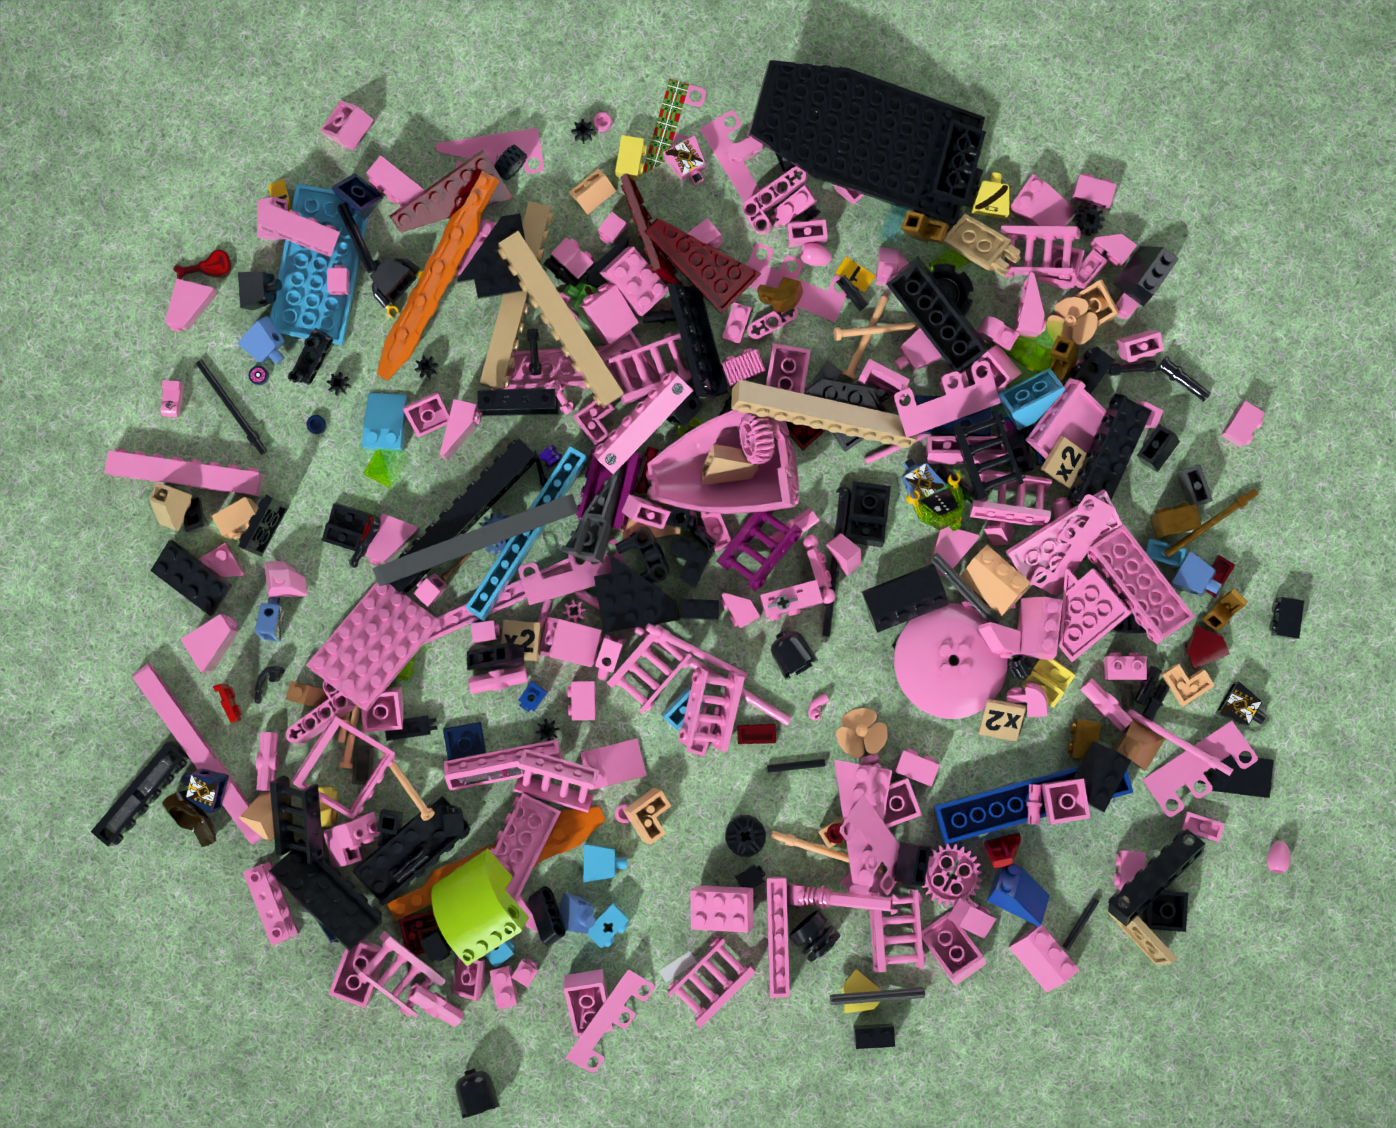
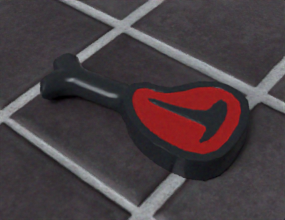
[349,514,381,568]

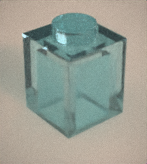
[879,212,905,244]

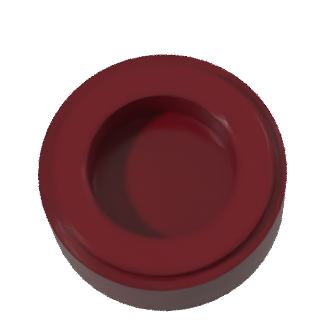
[827,823,847,844]

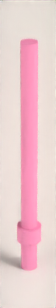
[645,623,748,680]
[1127,708,1234,776]

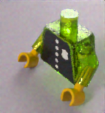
[906,473,965,531]

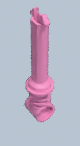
[787,884,899,915]

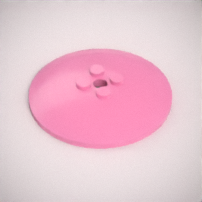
[894,603,1008,719]

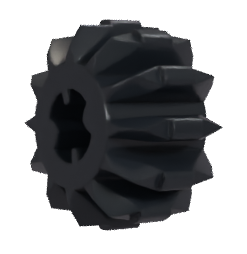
[1072,203,1105,236]

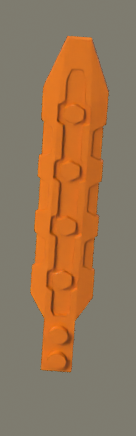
[377,171,500,381]
[387,806,606,921]

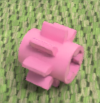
[562,600,587,624]

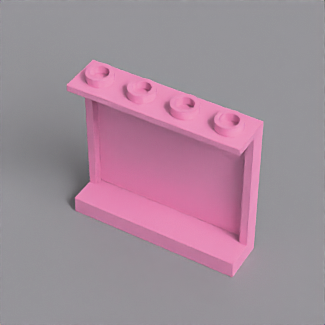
[1026,378,1107,481]

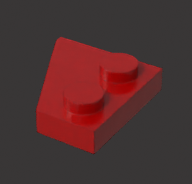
[213,684,242,723]
[983,833,1021,868]

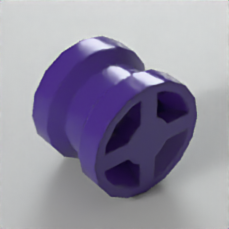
[539,445,563,468]

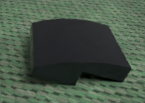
[322,502,371,551]

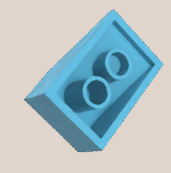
[998,368,1065,430]
[362,393,407,452]

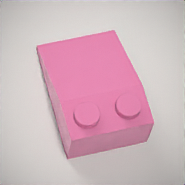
[1009,174,1077,241]
[1013,272,1046,340]
[440,399,482,460]
[580,738,647,791]
[921,911,986,986]
[564,969,613,1037]

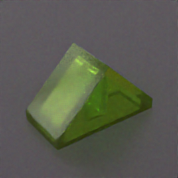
[363,449,393,489]

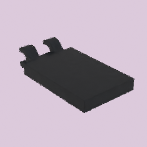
[1198,755,1274,798]

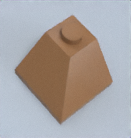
[1113,718,1166,771]

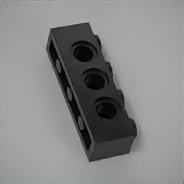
[1062,346,1115,394]

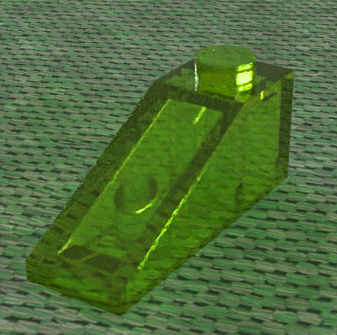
[992,336,1053,373]

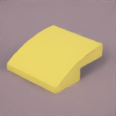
[1021,659,1076,708]

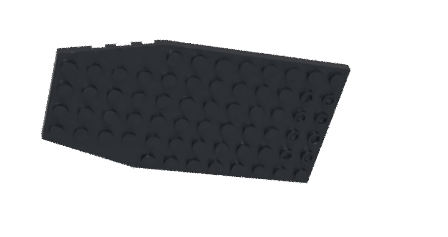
[748,60,986,226]

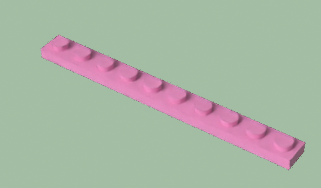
[422,557,577,646]

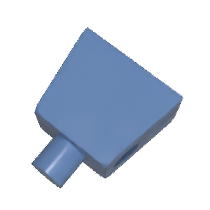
[237,316,285,365]
[1172,552,1222,597]
[559,893,595,934]

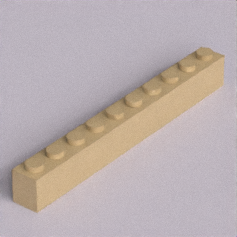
[480,201,554,390]
[498,231,624,408]
[731,380,917,448]

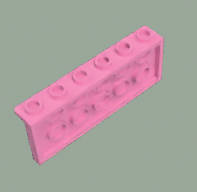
[1006,490,1123,585]
[1087,525,1195,645]
[490,793,561,902]

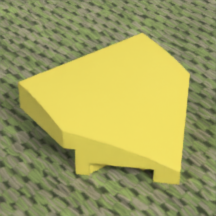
[841,969,881,1014]

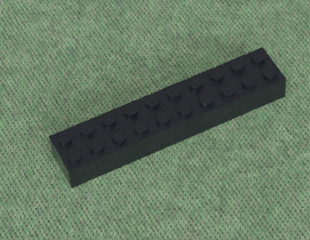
[389,439,538,595]

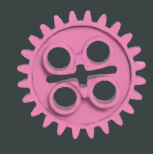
[921,844,983,907]

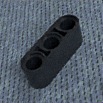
[528,886,566,946]

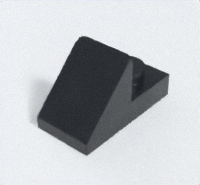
[184,497,209,532]

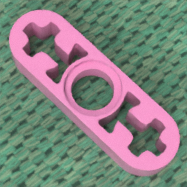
[748,306,798,340]

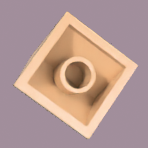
[1072,279,1119,327]
[239,791,294,843]

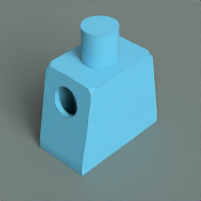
[583,844,627,882]

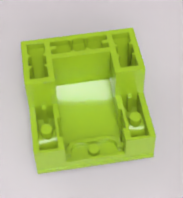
[431,848,529,966]

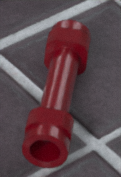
[636,447,658,494]

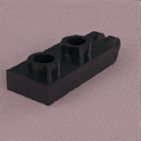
[385,715,438,741]

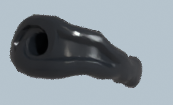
[254,666,285,704]

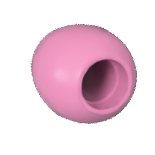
[800,242,832,266]
[1267,841,1291,873]

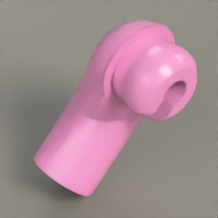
[808,693,829,721]

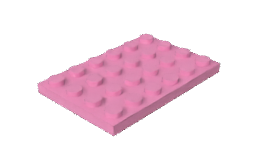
[306,582,441,712]

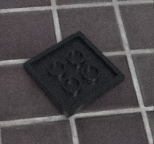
[238,495,289,557]

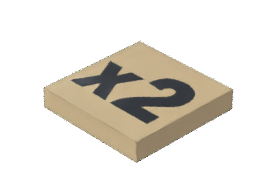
[1041,436,1086,488]
[501,620,542,662]
[978,698,1026,742]

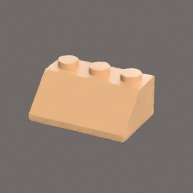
[960,545,1031,616]

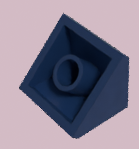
[331,173,384,220]

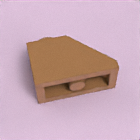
[286,681,329,708]

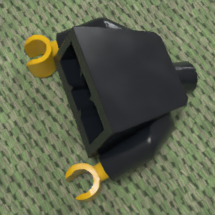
[370,257,424,318]

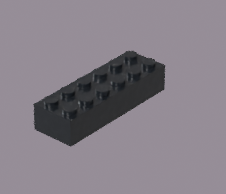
[886,256,988,372]

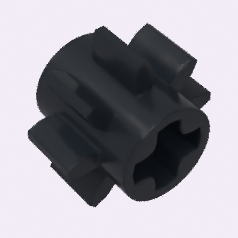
[571,119,595,144]
[414,355,439,380]
[326,372,351,396]
[1008,655,1033,679]
[535,719,560,741]

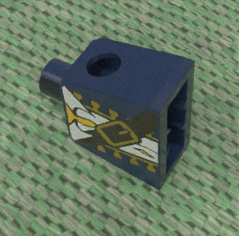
[180,769,229,814]

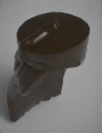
[162,790,216,847]

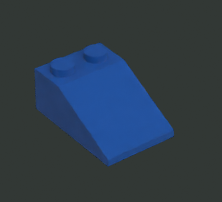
[987,864,1050,927]

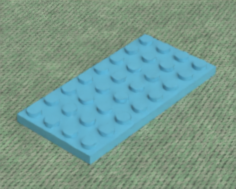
[270,184,369,346]

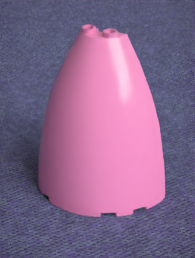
[646,410,800,514]

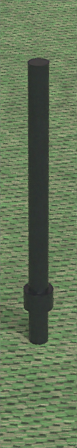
[196,360,267,455]

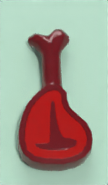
[173,250,232,280]

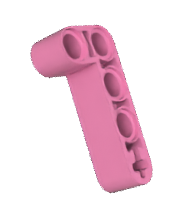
[742,166,808,235]
[286,680,356,745]

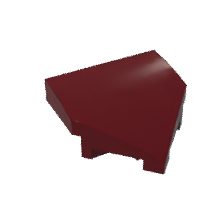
[1185,624,1230,670]

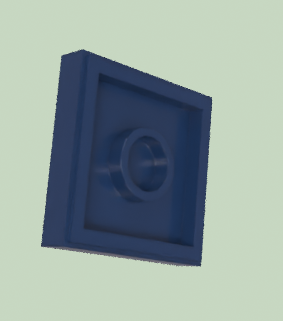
[443,722,487,761]

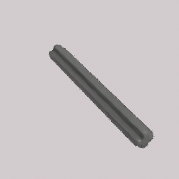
[930,553,1000,624]
[830,987,925,1005]

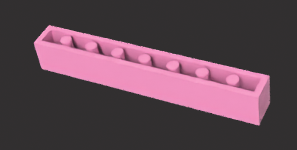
[104,448,263,497]

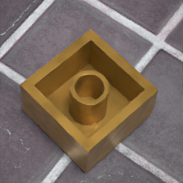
[1150,502,1202,539]

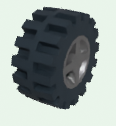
[494,144,527,181]

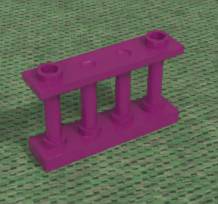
[716,510,803,592]

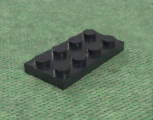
[150,540,233,617]

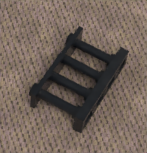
[477,389,559,417]
[951,410,1025,500]
[270,776,324,864]

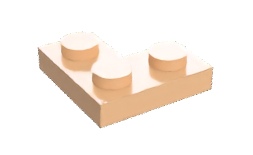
[1161,663,1215,707]

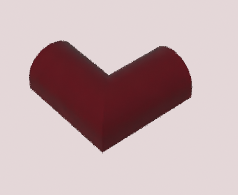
[786,421,826,451]
[398,910,439,955]

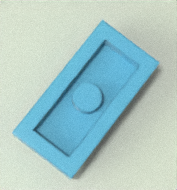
[1145,539,1187,568]

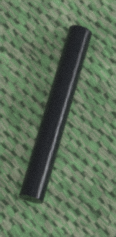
[767,759,825,773]
[1062,897,1100,951]

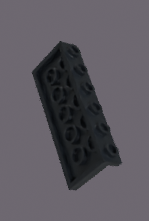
[667,283,728,398]
[1067,393,1152,504]
[352,794,471,906]
[269,839,382,952]

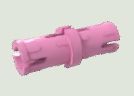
[1027,784,1042,824]

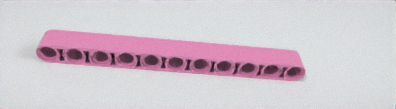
[132,663,262,845]

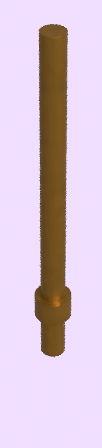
[1164,488,1259,558]

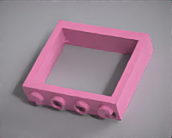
[291,715,395,820]

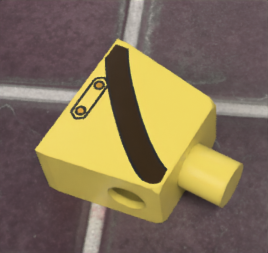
[971,172,1009,220]

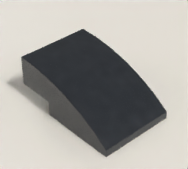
[845,481,891,547]

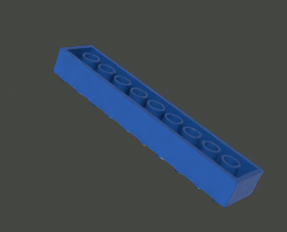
[933,765,1134,844]

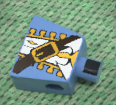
[902,458,946,507]
[255,597,285,642]

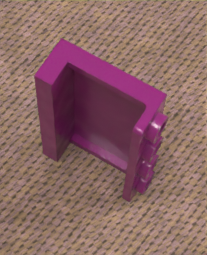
[576,445,643,531]

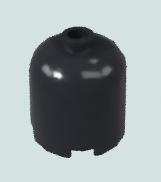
[771,631,818,680]
[455,1068,500,1119]

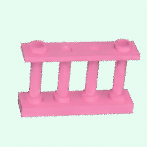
[1001,226,1081,279]
[607,333,692,405]
[970,469,1052,527]
[607,624,693,714]
[679,667,745,752]
[514,748,599,813]
[243,861,299,946]
[868,888,926,972]
[353,931,446,1018]
[667,937,756,1028]

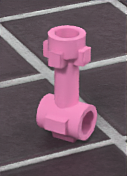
[546,379,575,415]

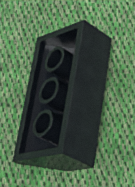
[862,564,949,633]

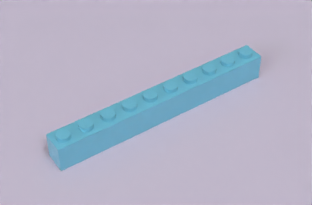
[465,446,588,621]

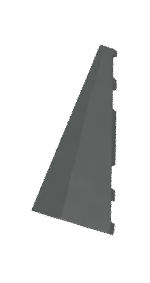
[561,467,624,563]

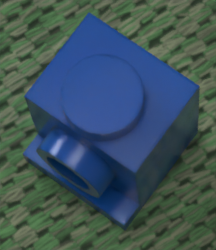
[518,681,548,712]

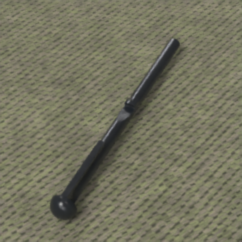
[823,486,851,637]

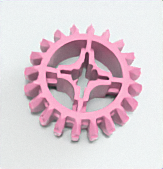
[739,413,775,464]

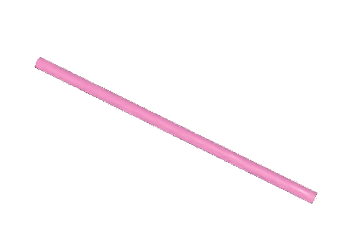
[575,589,792,726]

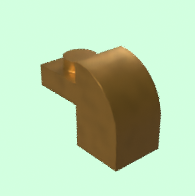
[901,211,949,244]
[757,277,803,312]
[1049,336,1078,384]
[1202,588,1248,632]

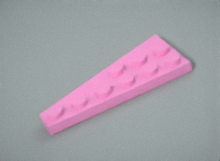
[834,760,892,887]

